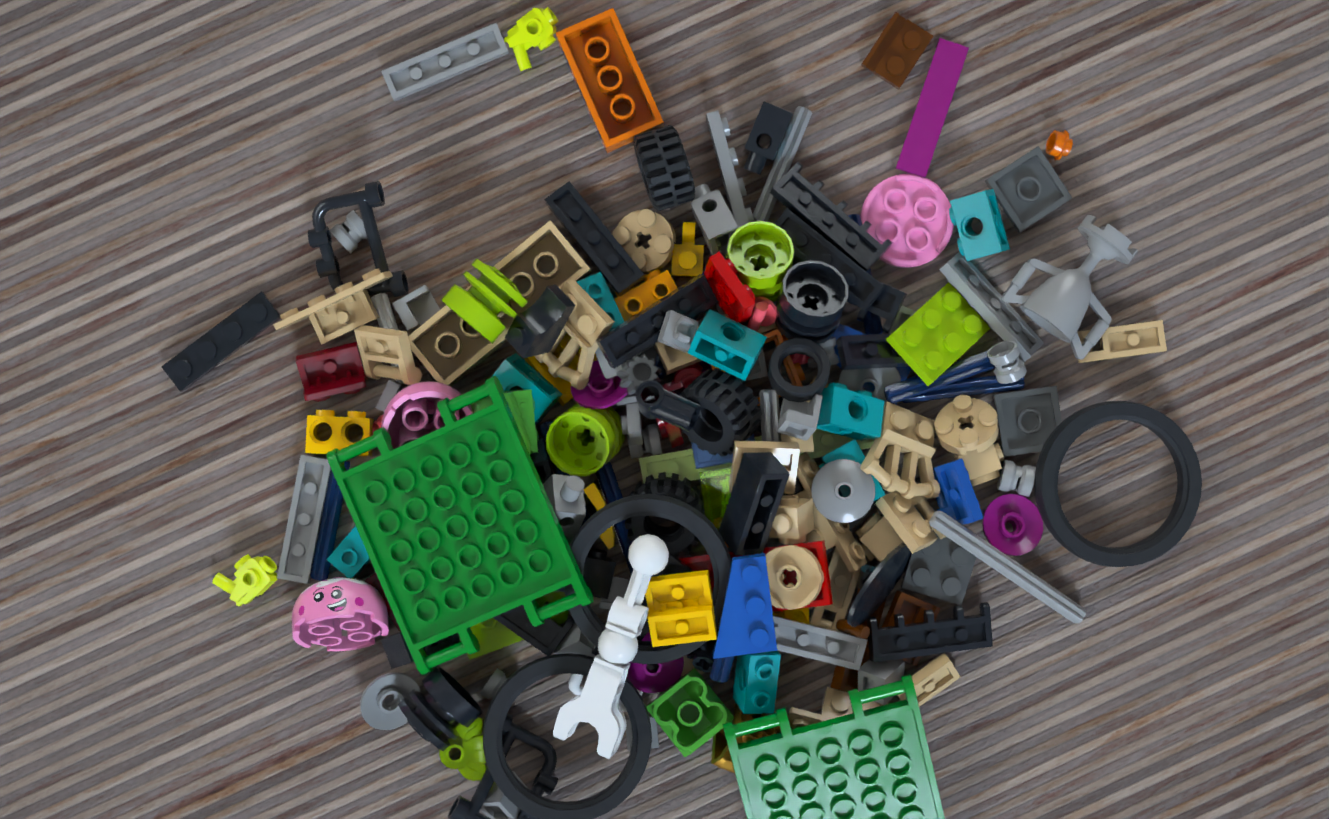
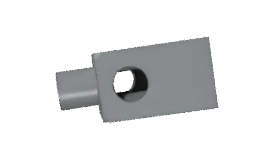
[690,184,738,259]
[543,474,586,546]

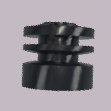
[775,260,848,344]
[398,666,483,751]

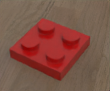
[704,251,755,326]

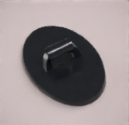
[847,543,911,627]

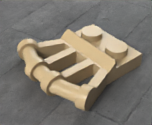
[535,280,615,390]
[860,401,940,499]

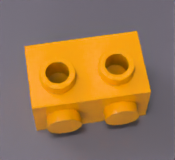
[614,269,677,321]

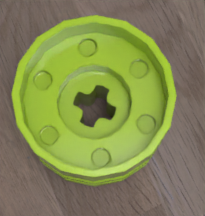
[726,221,794,302]
[441,258,528,344]
[546,403,625,476]

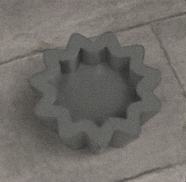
[616,352,662,395]

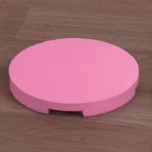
[860,174,954,268]

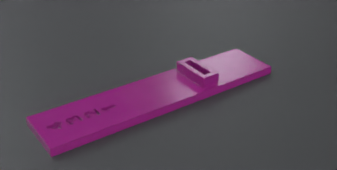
[895,38,969,178]

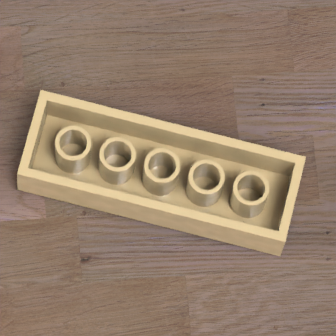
[408,220,591,387]

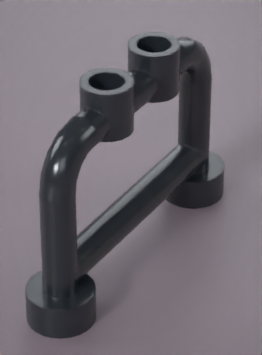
[308,181,409,297]
[448,713,558,819]

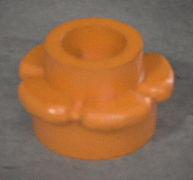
[1046,130,1073,160]

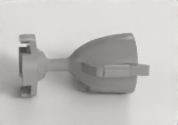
[1001,215,1138,360]

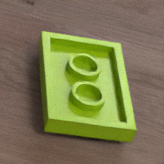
[886,282,990,386]

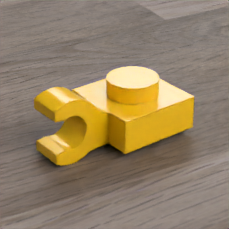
[671,222,704,277]

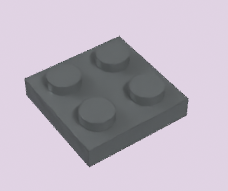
[985,146,1072,233]
[993,386,1062,457]
[901,532,976,606]

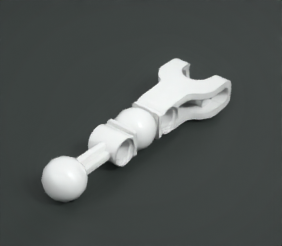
[553,534,669,759]

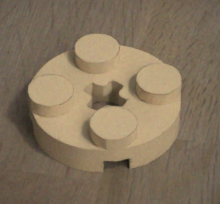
[612,209,676,273]
[934,394,999,455]
[765,544,824,610]

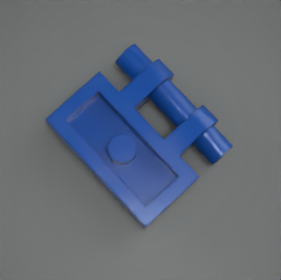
[933,458,983,525]

